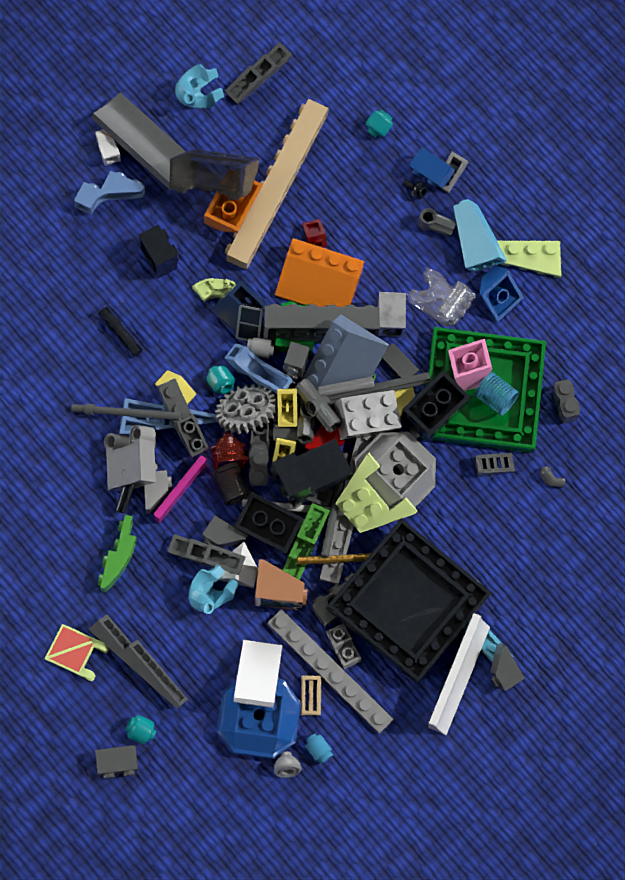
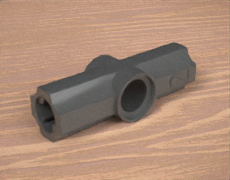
[295,379,342,433]
[296,396,315,444]

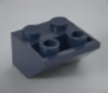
[212,280,267,332]

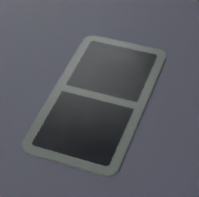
[236,305,263,341]

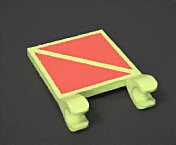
[45,624,110,681]

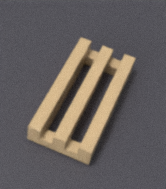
[301,676,321,716]

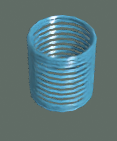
[474,372,519,416]

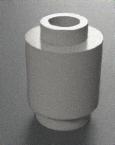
[247,337,275,359]

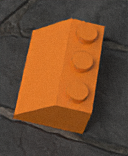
[204,169,263,233]

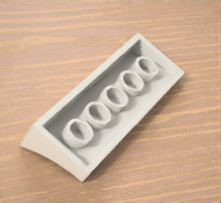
[428,613,490,735]

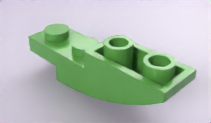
[98,515,137,593]

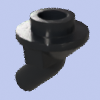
[402,178,428,200]

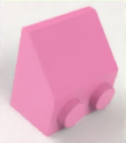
[448,339,492,391]

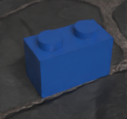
[409,147,455,189]

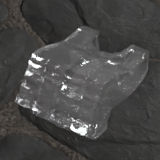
[407,268,476,327]

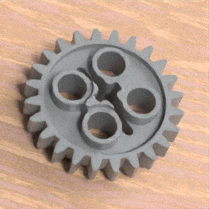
[215,384,278,434]

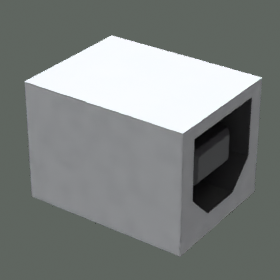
[378,292,406,337]

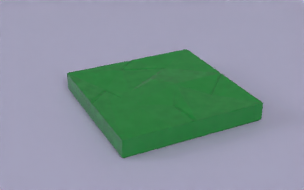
[420,327,546,453]

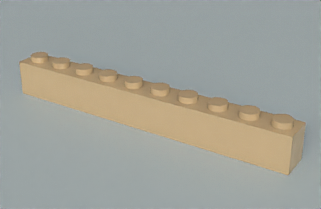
[225,99,328,270]

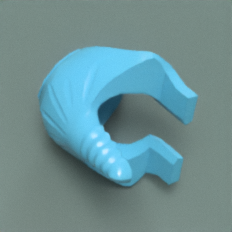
[175,65,224,108]
[188,565,239,614]

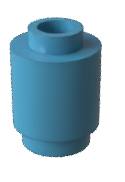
[305,734,333,764]

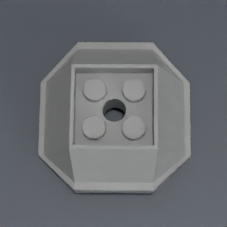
[353,432,436,509]

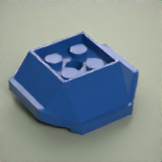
[217,679,301,759]

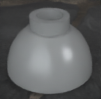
[274,752,302,778]

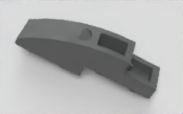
[157,379,209,457]

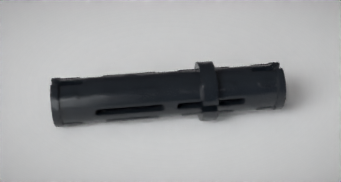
[98,306,143,357]

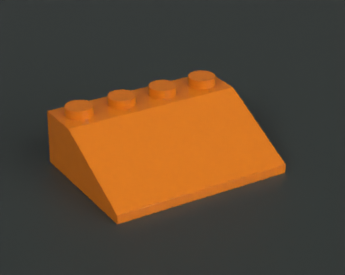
[275,238,364,307]

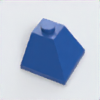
[480,265,524,322]

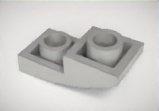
[326,623,362,669]

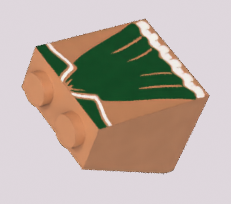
[255,559,308,611]

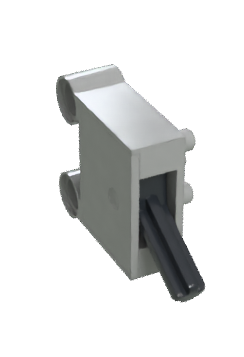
[104,425,157,513]

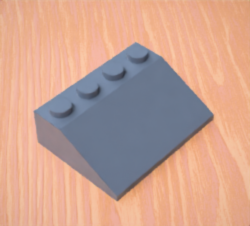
[302,314,389,391]

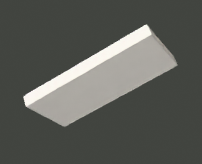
[234,640,282,707]

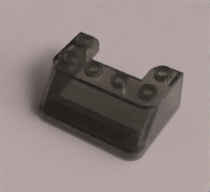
[169,150,259,200]

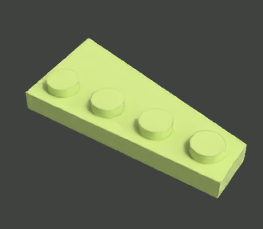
[497,241,561,279]

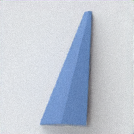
[119,398,218,435]

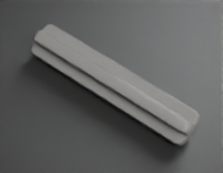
[318,376,374,396]

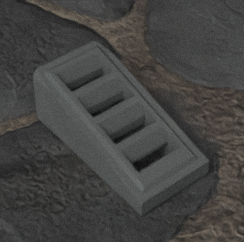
[474,453,515,477]

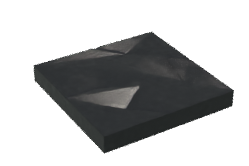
[326,518,492,684]

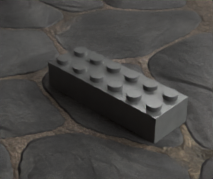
[263,304,380,342]

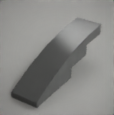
[225,42,293,104]
[167,534,246,575]

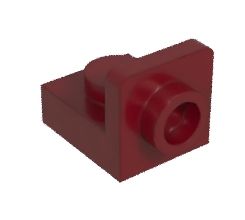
[302,219,327,248]

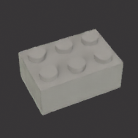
[333,390,402,440]

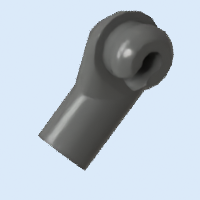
[540,466,565,488]

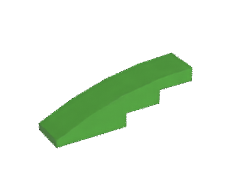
[283,503,330,580]

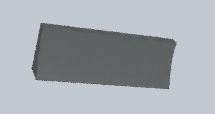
[91,92,200,190]

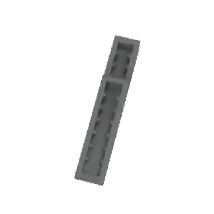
[89,615,189,708]

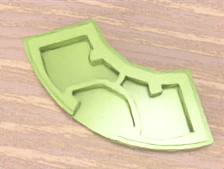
[192,278,235,302]

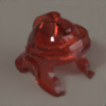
[211,432,249,474]

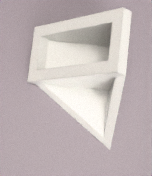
[218,542,258,588]

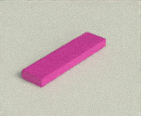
[154,455,207,523]

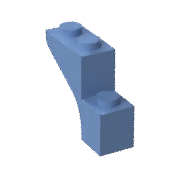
[74,171,145,215]
[224,344,293,394]

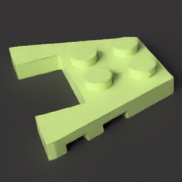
[336,453,417,533]

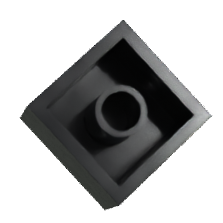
[139,224,179,279]

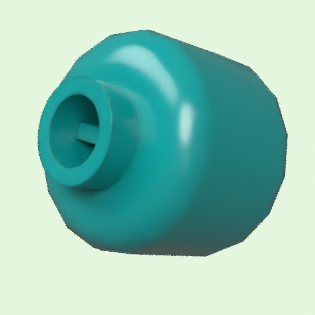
[366,110,393,138]
[206,366,235,394]
[125,715,156,744]

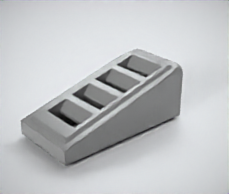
[438,152,469,193]

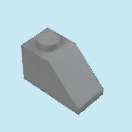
[144,470,172,514]

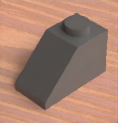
[202,516,248,548]
[490,643,525,691]

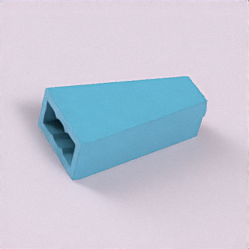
[453,200,507,272]

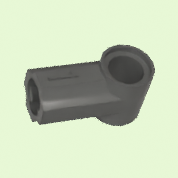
[417,208,456,237]

